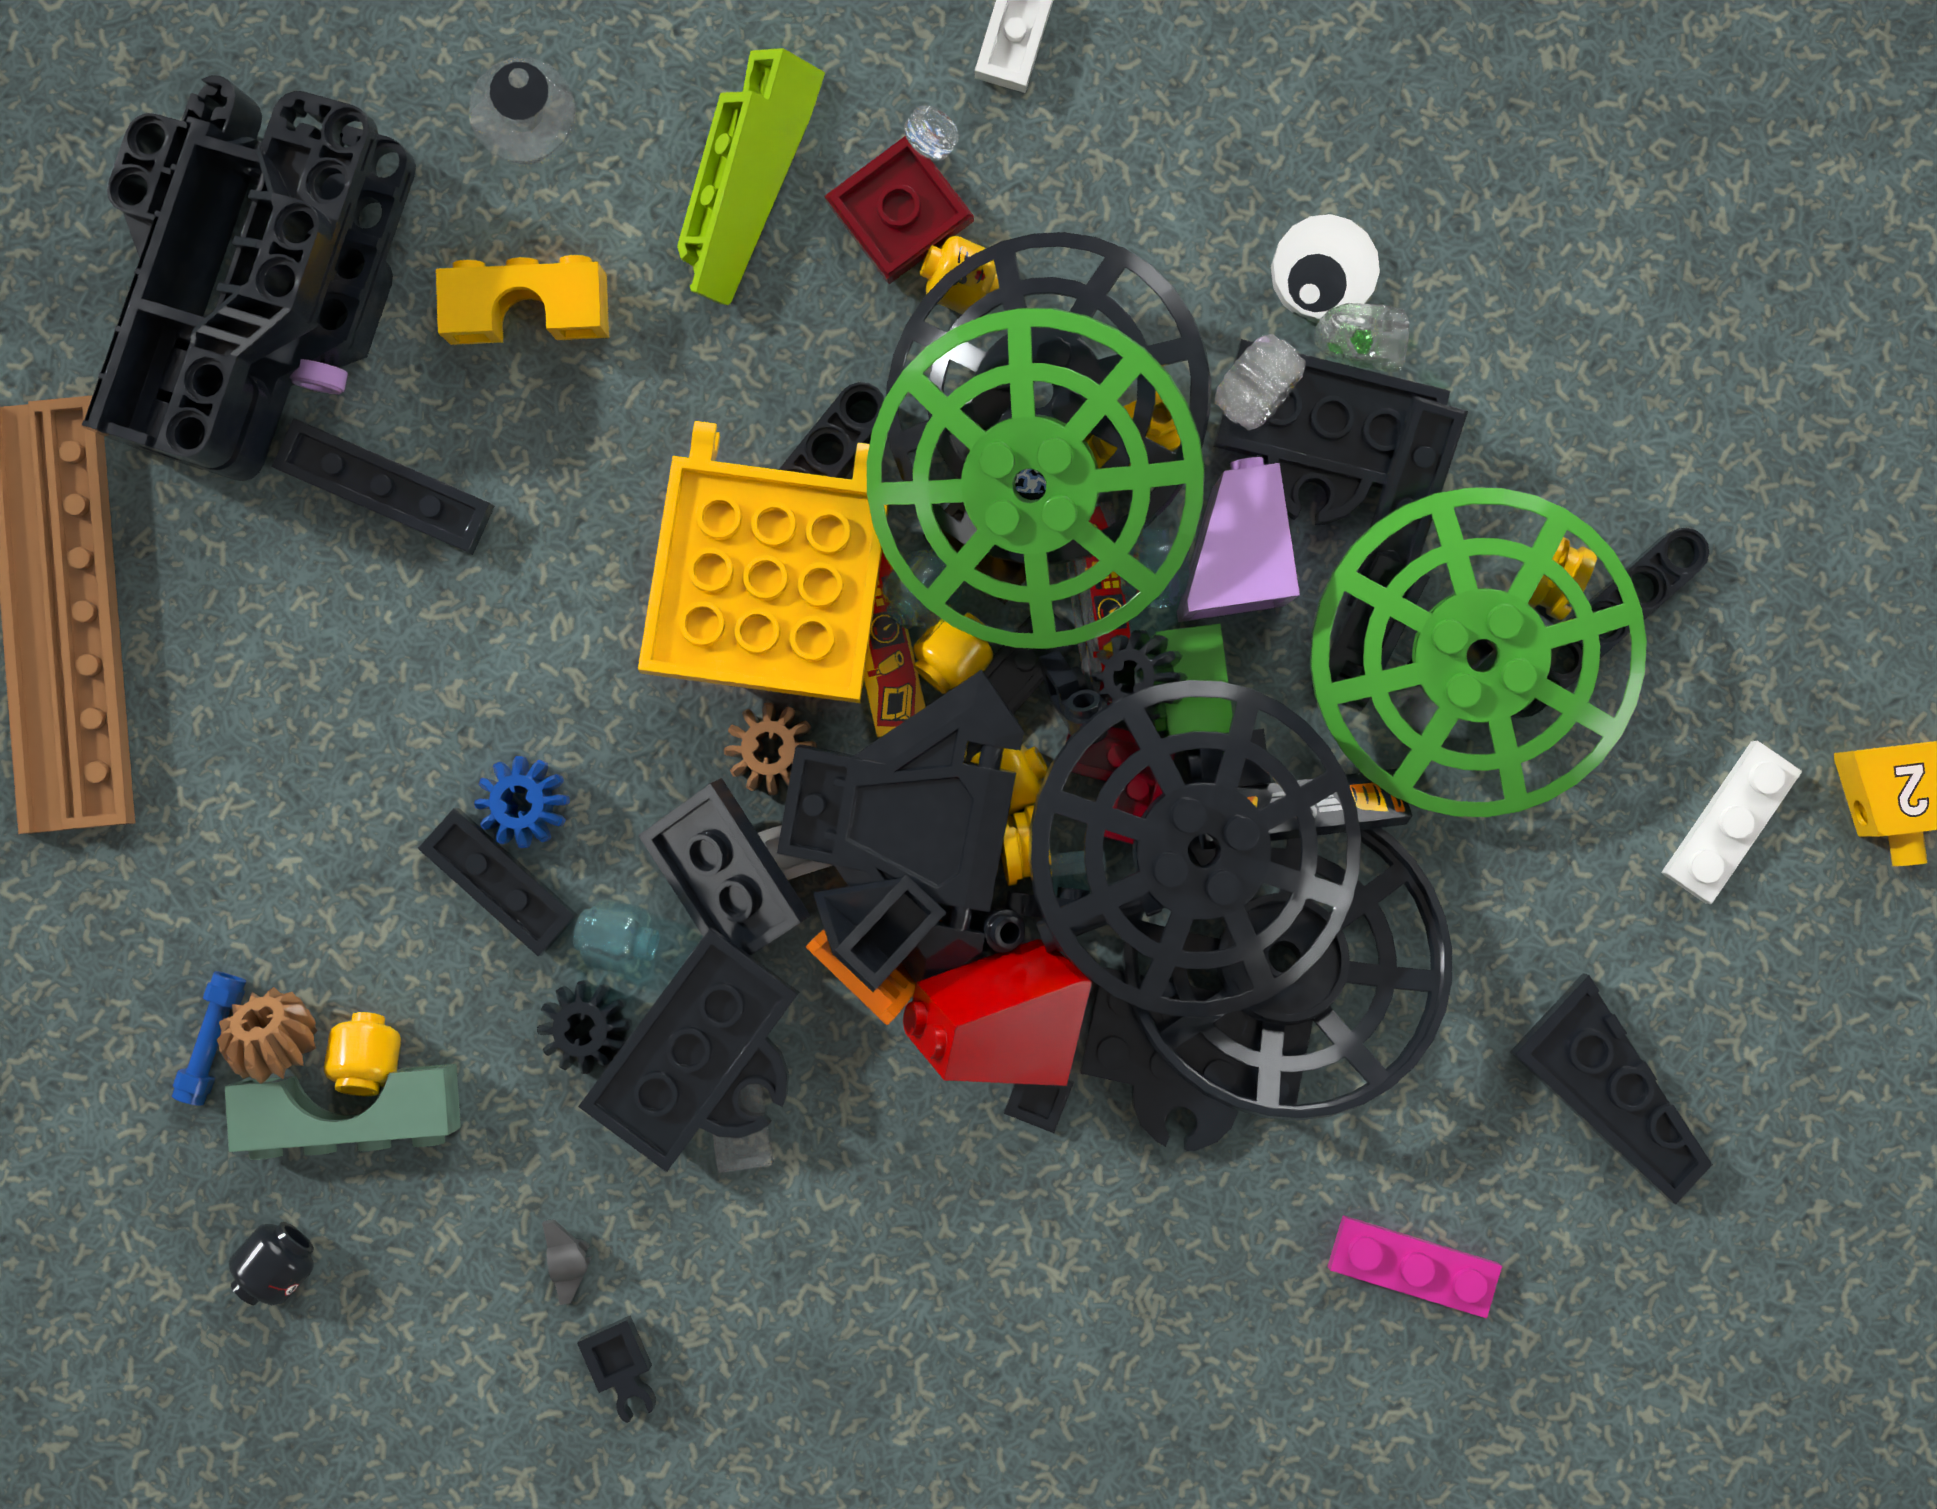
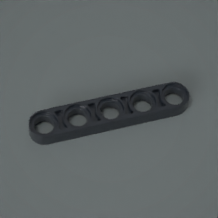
[1511,527,1709,719]

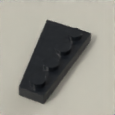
[1510,973,1713,1205]

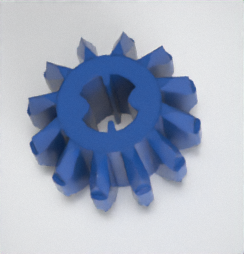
[474,756,570,848]

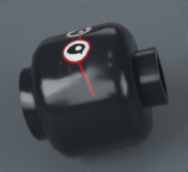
[229,1222,314,1306]

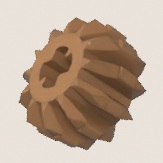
[724,703,817,795]
[217,987,318,1084]

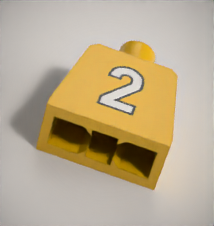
[1834,741,1937,866]

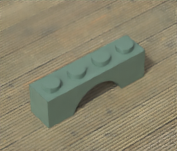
[225,1063,461,1160]

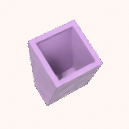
[1177,457,1300,622]

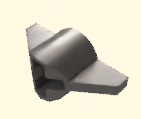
[542,1219,591,1305]

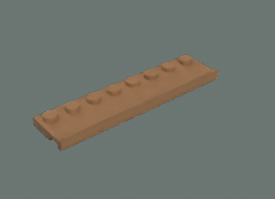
[0,396,135,834]

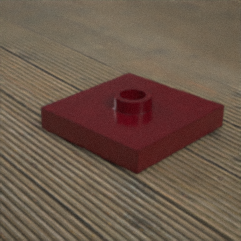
[824,133,974,284]

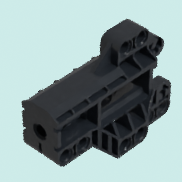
[82,75,416,481]

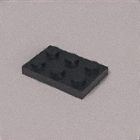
[638,778,811,956]

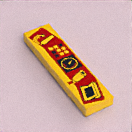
[864,549,926,738]

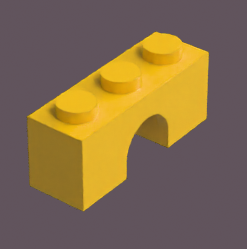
[436,255,609,345]

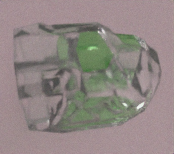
[1314,303,1409,372]

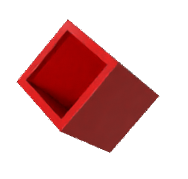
[903,939,1092,1086]

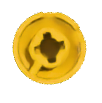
[1528,537,1597,621]
[1001,804,1052,886]

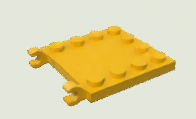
[638,421,889,703]

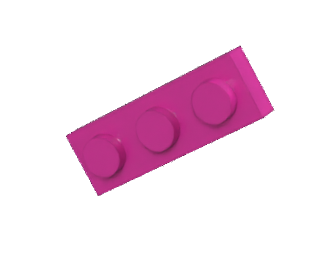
[1328,1215,1502,1318]

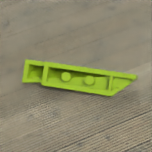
[677,48,825,305]

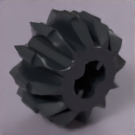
[1090,630,1188,720]
[537,980,632,1074]

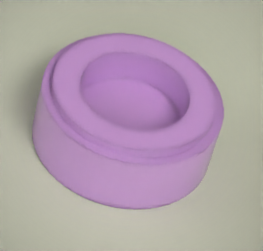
[290,359,348,394]

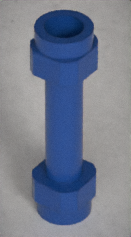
[172,971,246,1106]

